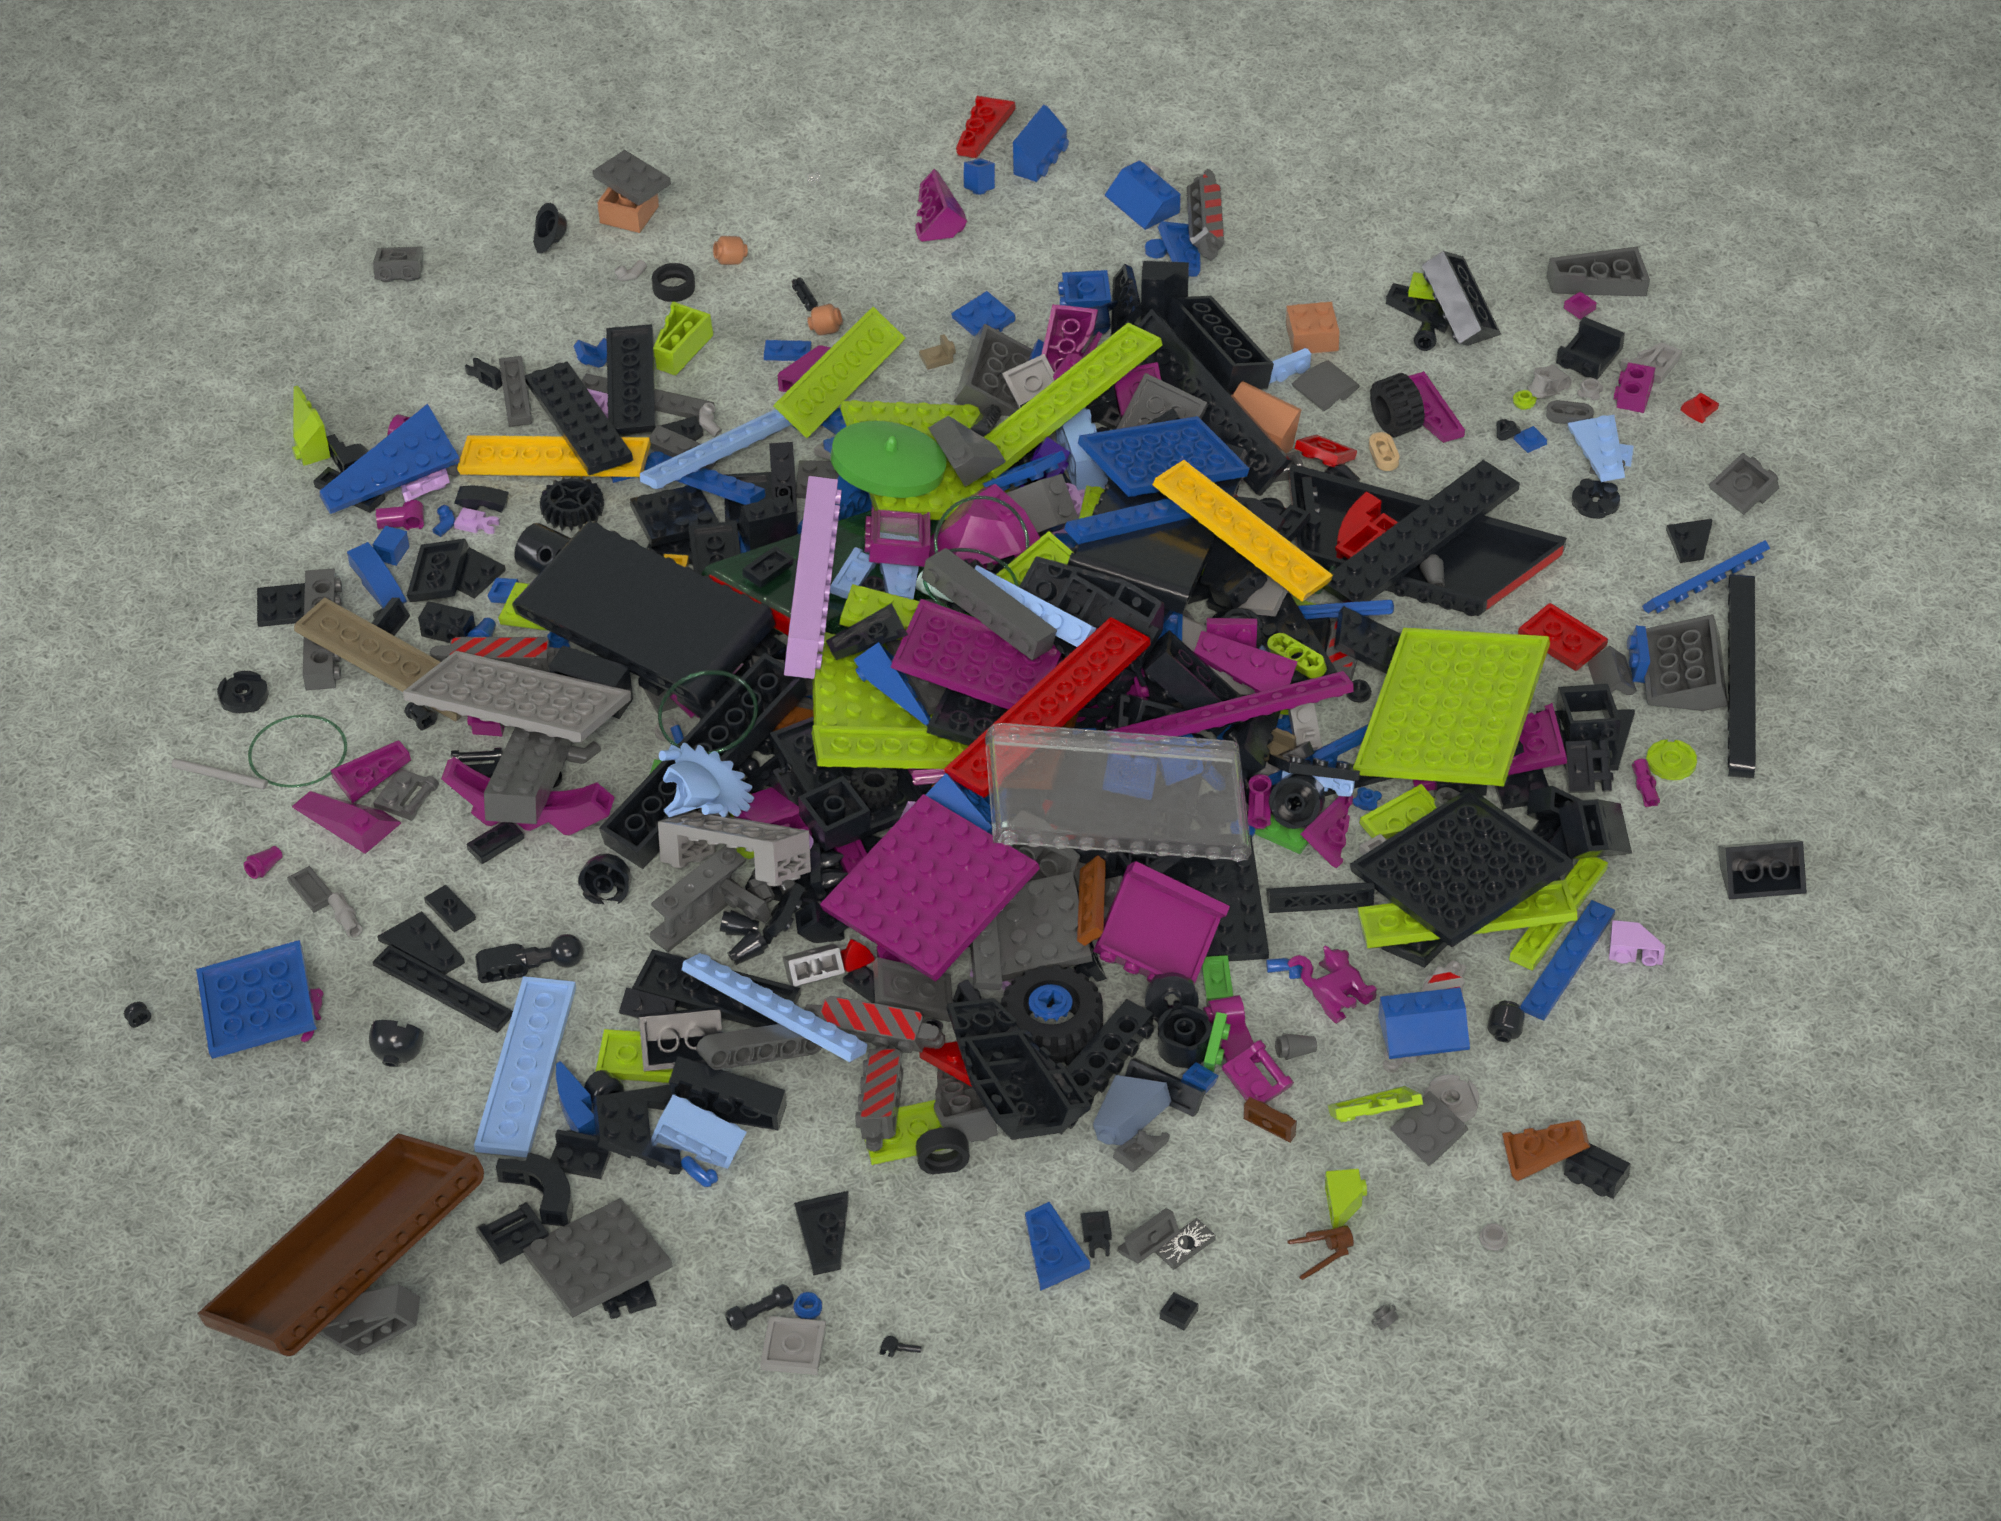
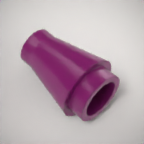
[244,846,283,879]

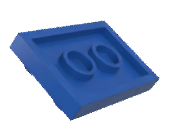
[983,450,1066,491]

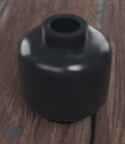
[1487,1000,1525,1043]
[584,1070,624,1104]

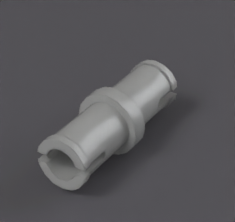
[328,892,362,938]

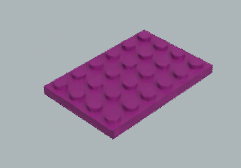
[891,599,1061,710]

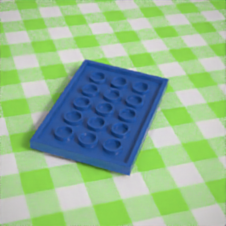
[1078,416,1249,497]

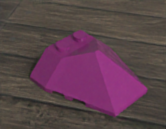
[929,484,1040,565]

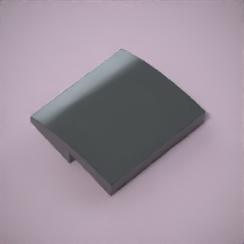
[1292,360,1360,411]

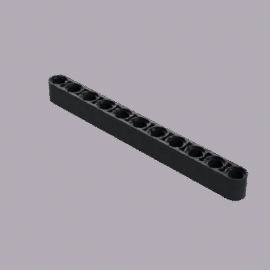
[1728,574,1756,779]

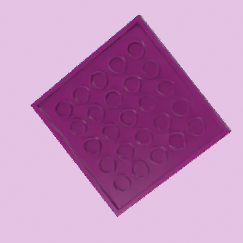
[820,794,1040,982]

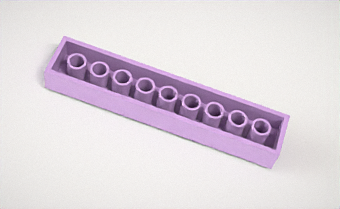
[784,476,842,679]

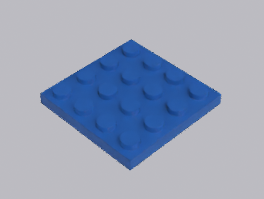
[196,940,317,1059]

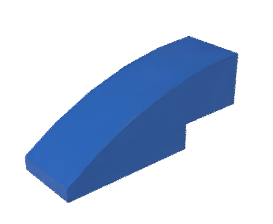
[347,542,407,608]
[556,1061,596,1136]

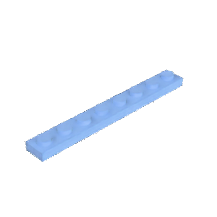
[640,409,792,489]
[682,953,868,1062]

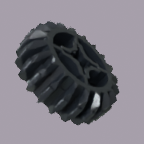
[539,476,604,532]

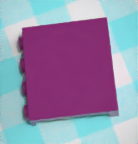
[1093,861,1230,985]

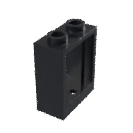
[1556,684,1621,742]

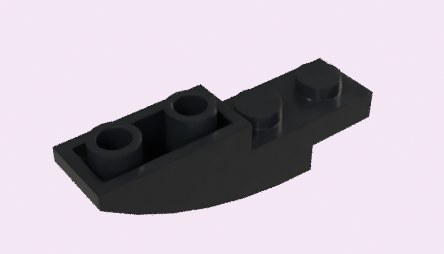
[769,442,798,526]

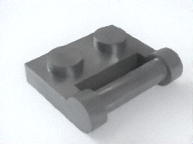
[373,768,439,821]

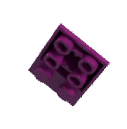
[734,787,812,836]

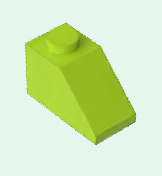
[1325,1168,1367,1229]

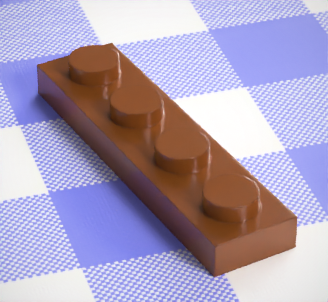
[1077,855,1105,946]

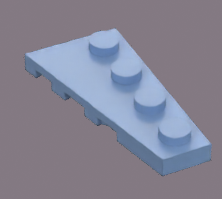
[1568,415,1625,482]
[880,534,919,599]

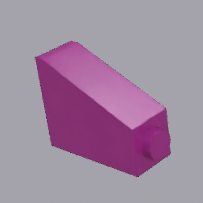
[777,345,831,392]

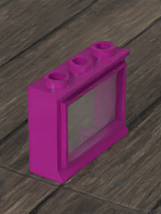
[864,507,930,567]

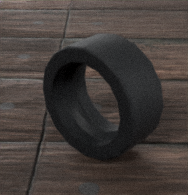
[651,263,695,302]
[916,1127,970,1175]

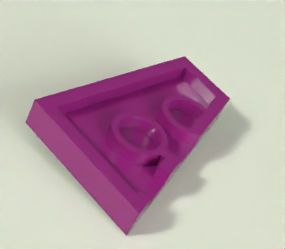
[330,740,411,803]

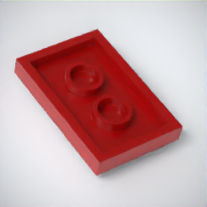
[1518,603,1608,671]

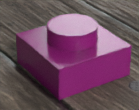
[1564,291,1597,319]

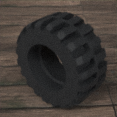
[1001,965,1103,1066]

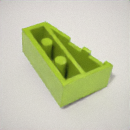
[653,301,713,376]

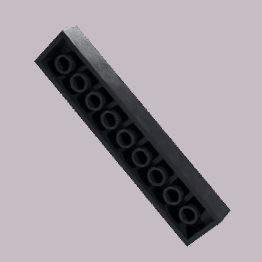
[599,653,807,869]

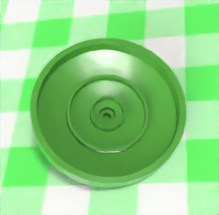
[830,421,947,498]

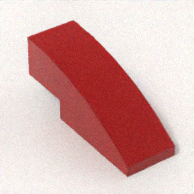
[1336,492,1381,559]
[1335,513,1398,559]

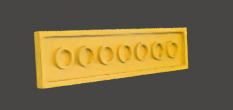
[457,435,651,477]
[1153,460,1333,602]

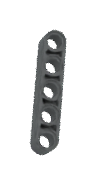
[697,1024,823,1070]

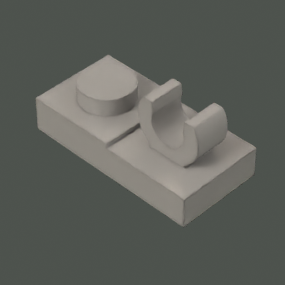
[1288,703,1322,751]

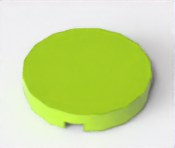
[1646,739,1697,780]

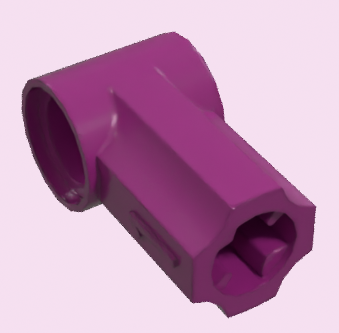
[376,500,424,530]
[1248,774,1272,829]

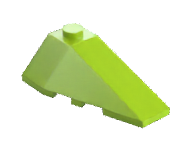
[292,385,331,466]

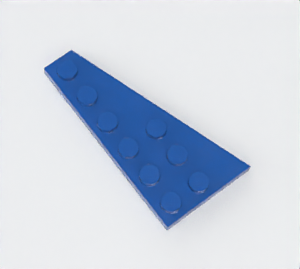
[319,404,460,514]

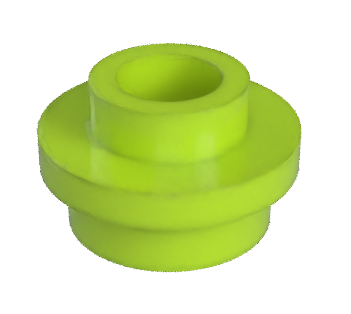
[1513,390,1536,410]

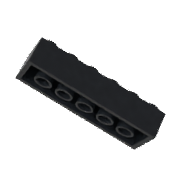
[1166,295,1274,392]

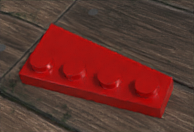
[956,96,1016,158]

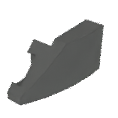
[1113,1130,1170,1173]

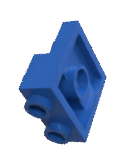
[1058,270,1111,308]

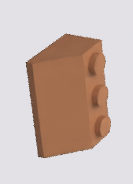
[1233,382,1302,454]

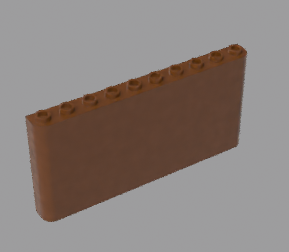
[197,1133,484,1357]

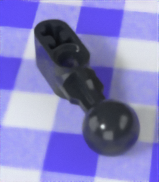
[475,934,584,984]

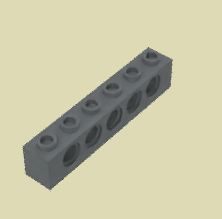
[303,568,342,691]

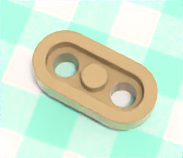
[1369,432,1400,471]

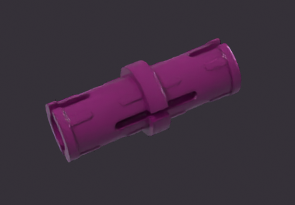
[1632,759,1660,807]

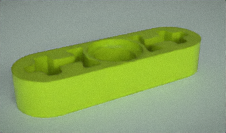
[1267,633,1327,679]

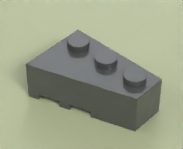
[318,1284,420,1355]

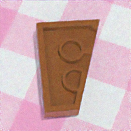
[1502,1120,1590,1181]

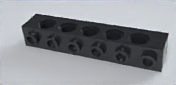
[1060,999,1155,1135]

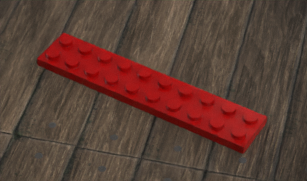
[944,617,1150,798]

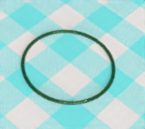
[934,495,1029,554]
[923,548,1019,617]
[658,670,758,754]
[248,714,347,788]

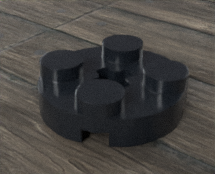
[1572,478,1620,519]
[217,671,269,713]
[1144,972,1199,1023]

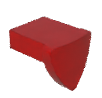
[1680,393,1719,423]
[840,939,875,972]

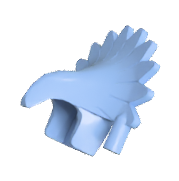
[659,743,754,818]

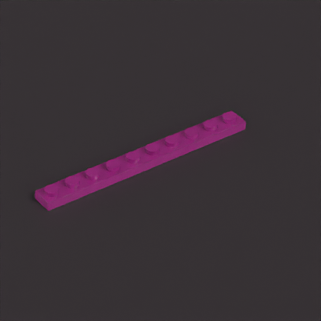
[1105,671,1354,753]

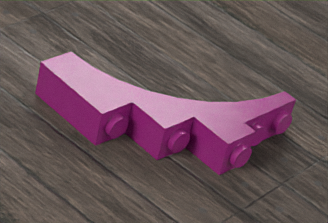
[441,757,615,836]

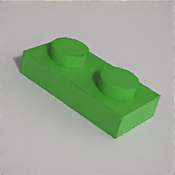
[1255,815,1309,854]
[1202,955,1233,1005]
[1204,1012,1231,1072]

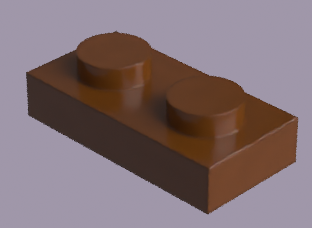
[1243,1097,1297,1143]

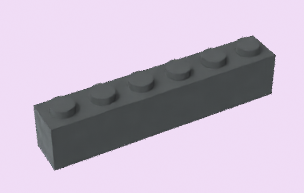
[922,548,1057,661]

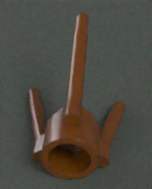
[1287,1225,1354,1280]

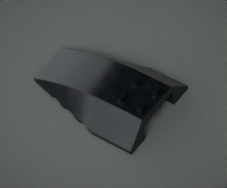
[1019,556,1164,692]
[946,998,1091,1140]

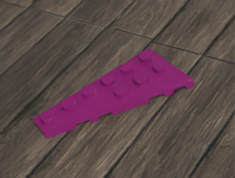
[1412,703,1567,791]

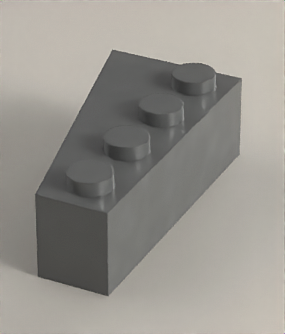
[1546,246,1650,297]

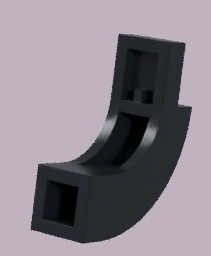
[496,1153,573,1227]

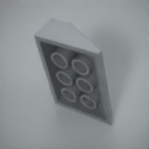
[953,324,1032,416]
[1645,614,1728,711]

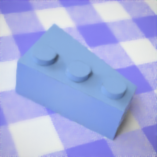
[651,1094,747,1169]

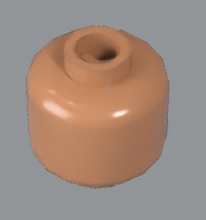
[713,236,748,265]
[807,304,843,335]

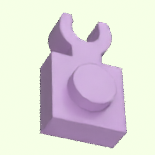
[454,508,500,534]

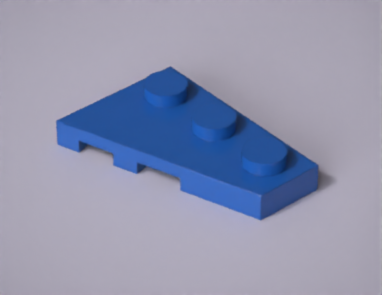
[1157,221,1201,277]
[1025,1202,1090,1291]

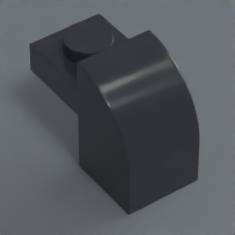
[795,901,849,943]

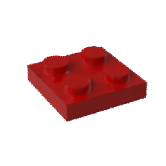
[1294,434,1358,467]

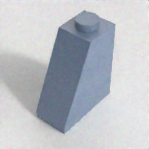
[1093,1075,1171,1146]

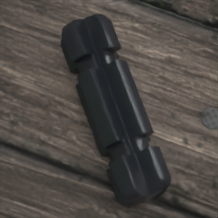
[792,277,818,311]

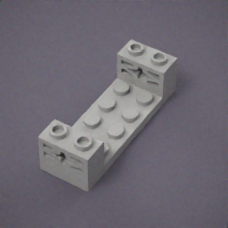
[658,810,811,886]

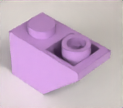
[1609,920,1665,966]

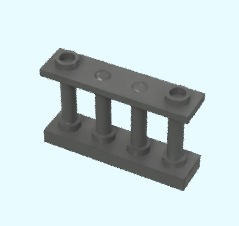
[650,845,746,952]

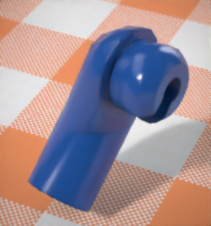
[432,505,455,537]
[1266,958,1303,979]
[681,1156,718,1187]

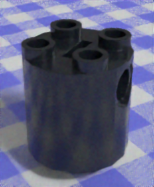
[514,523,572,575]

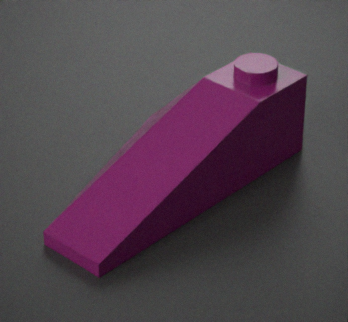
[915,168,967,242]
[1042,304,1098,372]
[292,791,401,854]

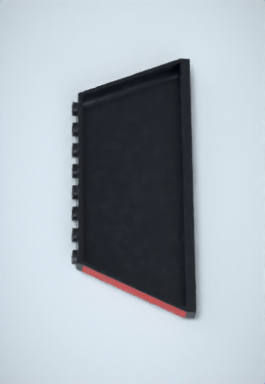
[1289,464,1567,616]

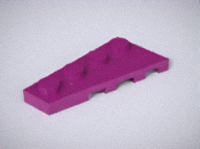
[1409,371,1465,443]
[1194,630,1298,693]

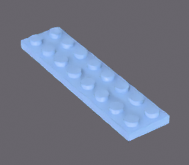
[474,976,576,1158]

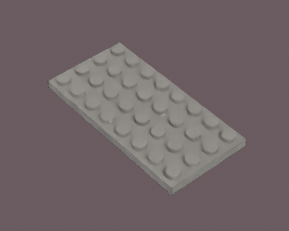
[403,651,631,742]

